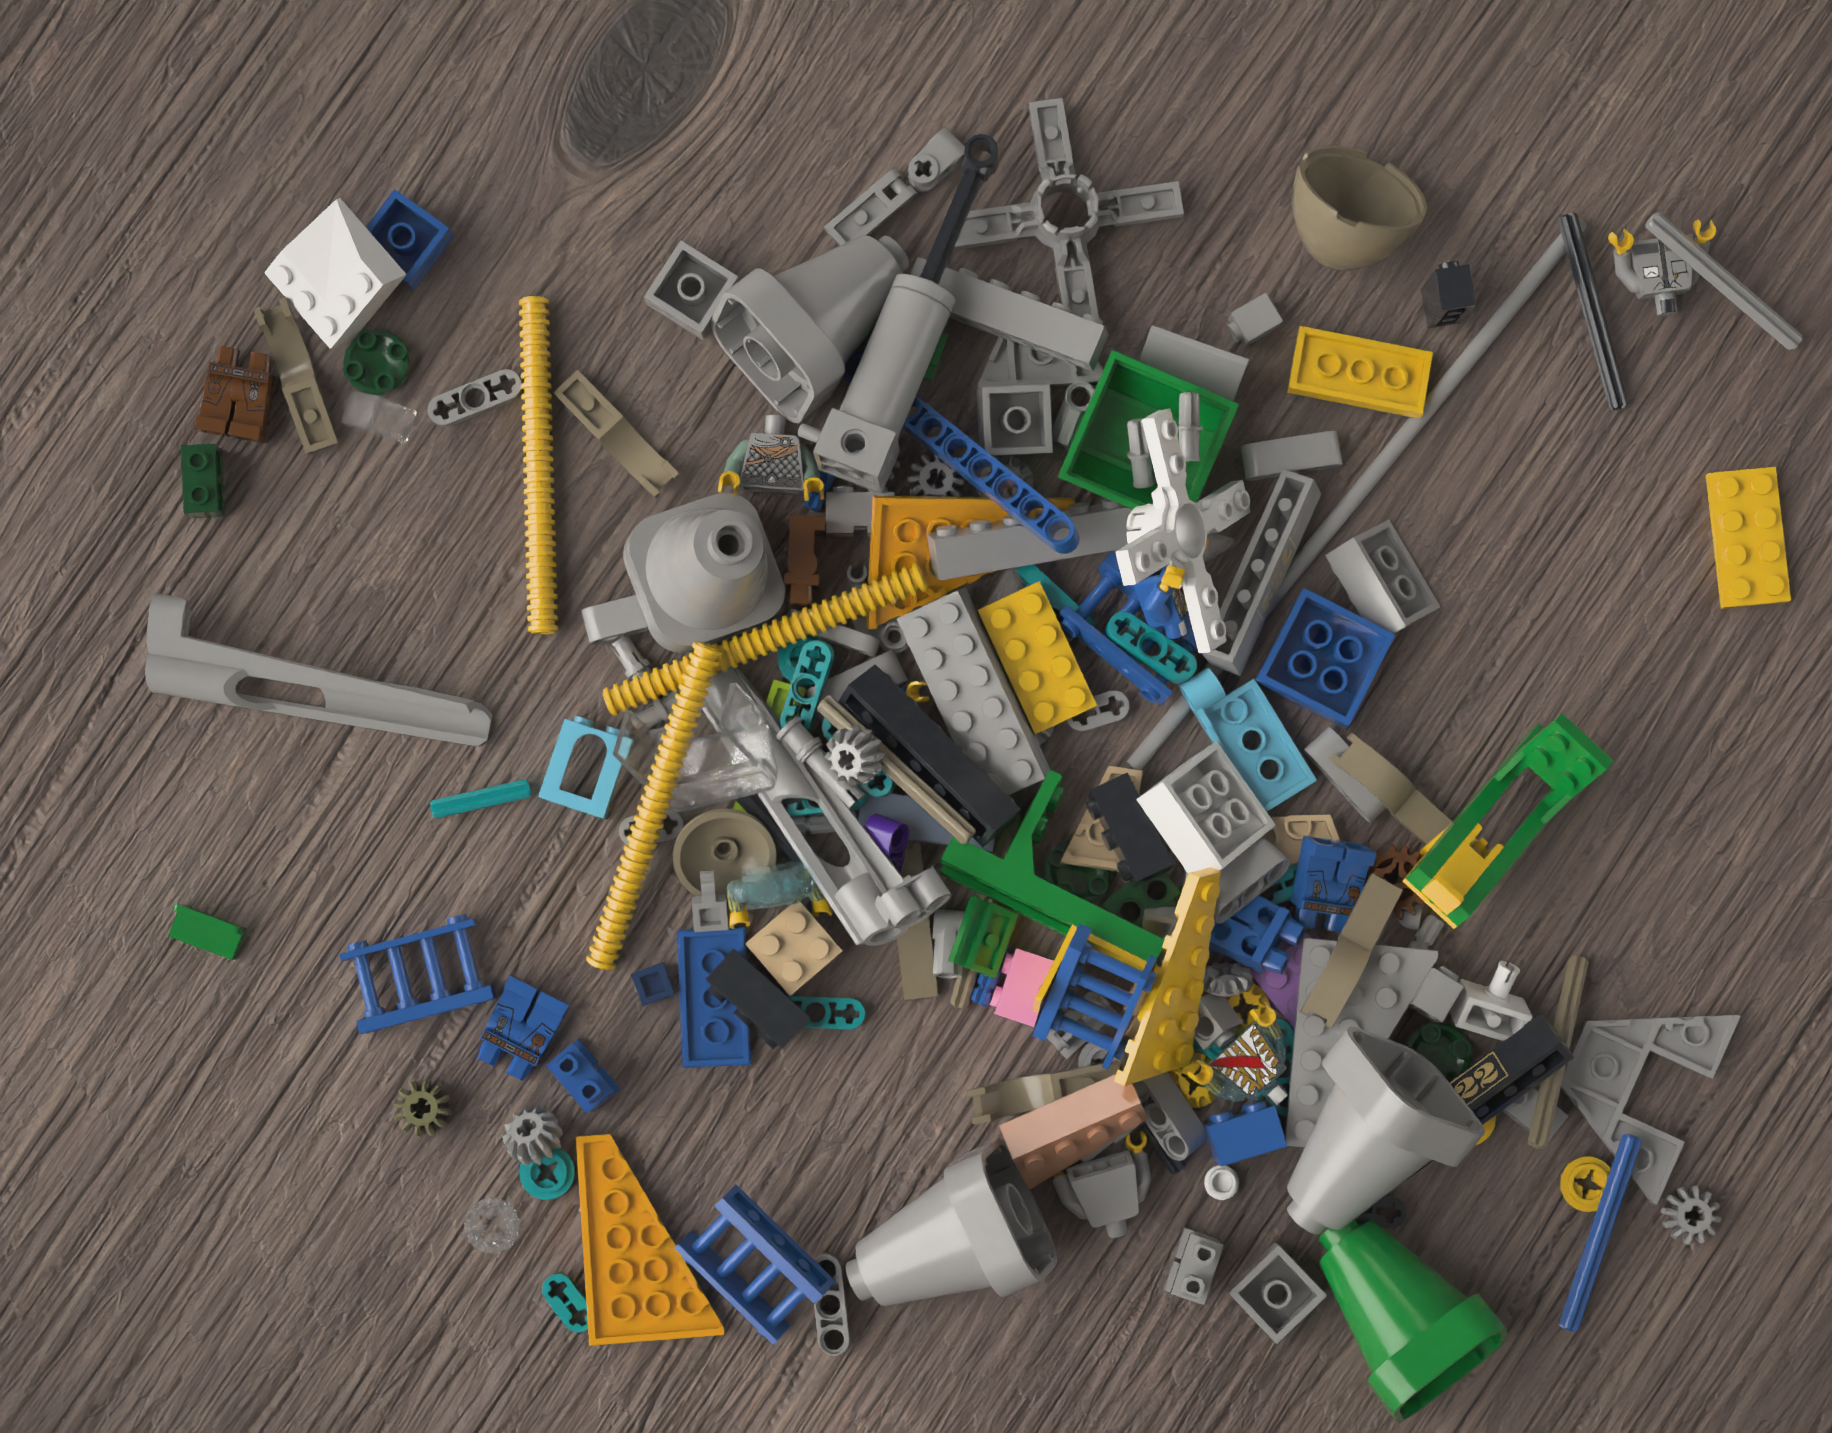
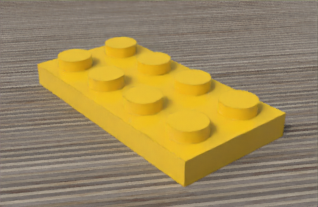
[1287,326,1433,419]
[1706,467,1791,609]
[977,581,1097,734]

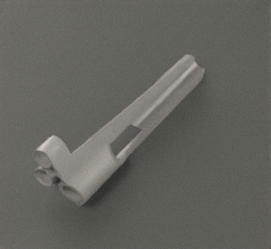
[145,593,492,746]
[701,666,951,946]

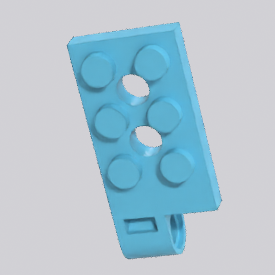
[1179,668,1317,812]

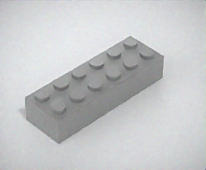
[897,587,1050,795]

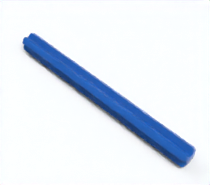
[1559,1134,1642,1332]

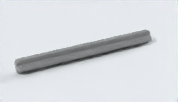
[1645,213,1803,350]

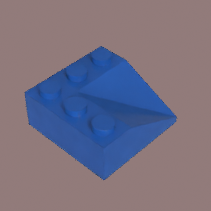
[1255,588,1395,729]

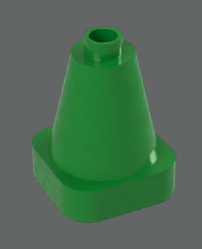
[1318,1219,1507,1423]

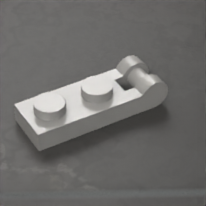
[824,168,918,246]

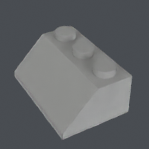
[1139,325,1249,401]
[1325,520,1440,634]

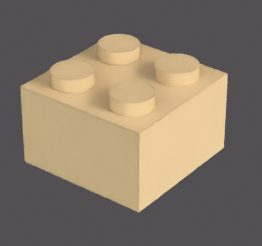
[745,900,843,996]

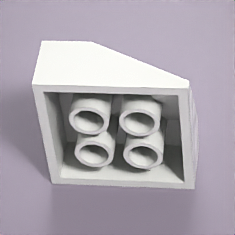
[265,198,407,349]
[1136,741,1276,874]

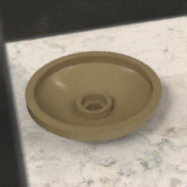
[673,809,776,903]

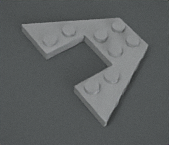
[1561,1015,1741,1205]

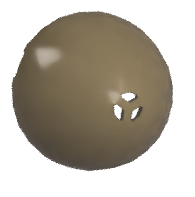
[1292,145,1427,271]

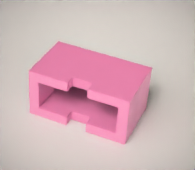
[990,948,1054,1027]

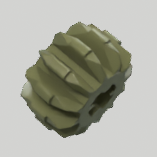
[393,1078,452,1137]

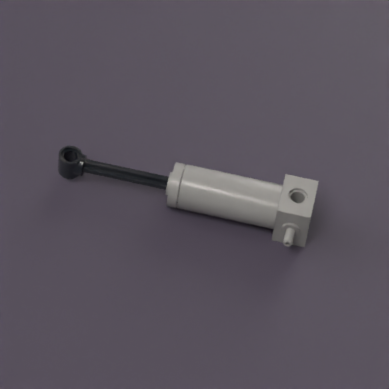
[798,134,999,494]

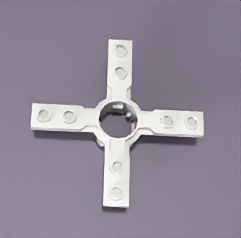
[1116,409,1250,653]

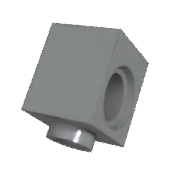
[1227,293,1283,348]
[1194,994,1243,1050]

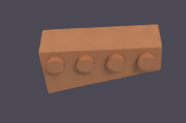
[999,1074,1148,1190]

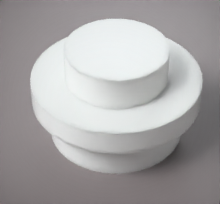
[1204,1165,1239,1200]

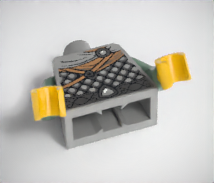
[718,415,824,501]

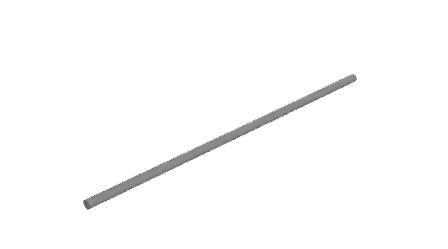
[1126,217,1588,770]

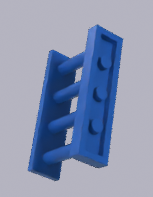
[1057,551,1203,706]
[339,914,497,1034]
[1032,923,1157,1070]
[675,1184,835,1345]

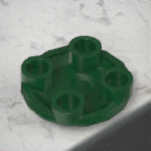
[343,329,411,396]
[1044,839,1111,903]
[1405,1022,1472,1081]

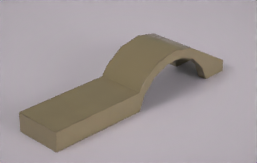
[253,297,339,454]
[553,370,681,498]
[1329,733,1453,845]
[897,843,938,1000]
[1300,874,1403,1028]
[966,1060,1120,1125]

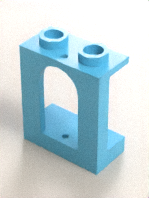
[538,716,632,820]

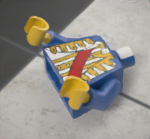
[1133,537,1209,639]

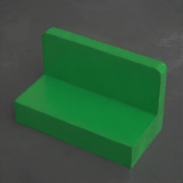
[168,904,247,960]

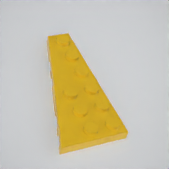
[1114,867,1221,1086]

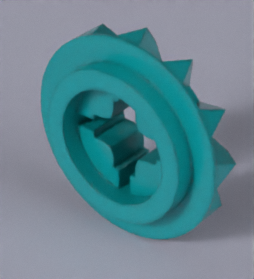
[777,635,826,688]
[519,1148,574,1200]

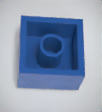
[366,189,454,290]
[1203,1100,1287,1167]

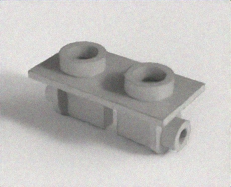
[1047,990,1117,1059]

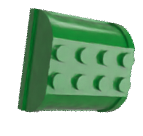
[1058,350,1239,509]

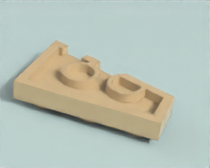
[1060,766,1142,872]
[1258,815,1340,867]

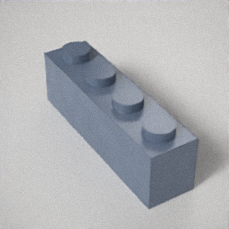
[858,784,995,853]

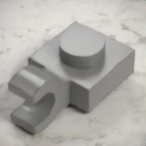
[692,870,728,933]

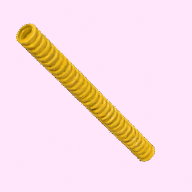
[519,296,558,634]
[603,563,928,717]
[586,641,723,971]

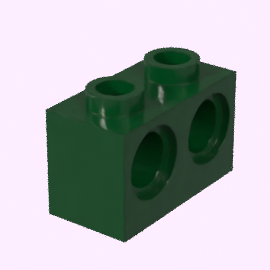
[180,444,225,519]
[1101,873,1182,929]

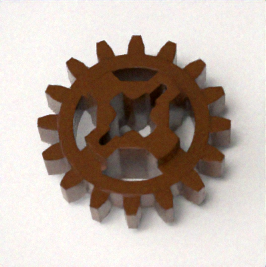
[1364,844,1427,920]

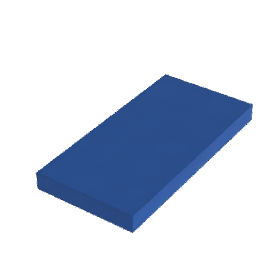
[677,927,752,1068]

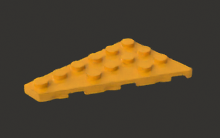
[866,496,1075,629]
[576,1134,724,1346]

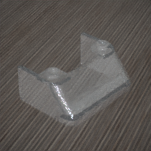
[613,682,778,812]

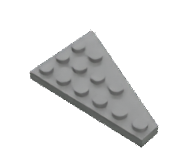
[1285,938,1438,1147]

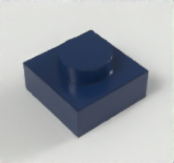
[631,962,675,1006]

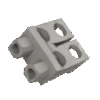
[1163,1227,1224,1305]

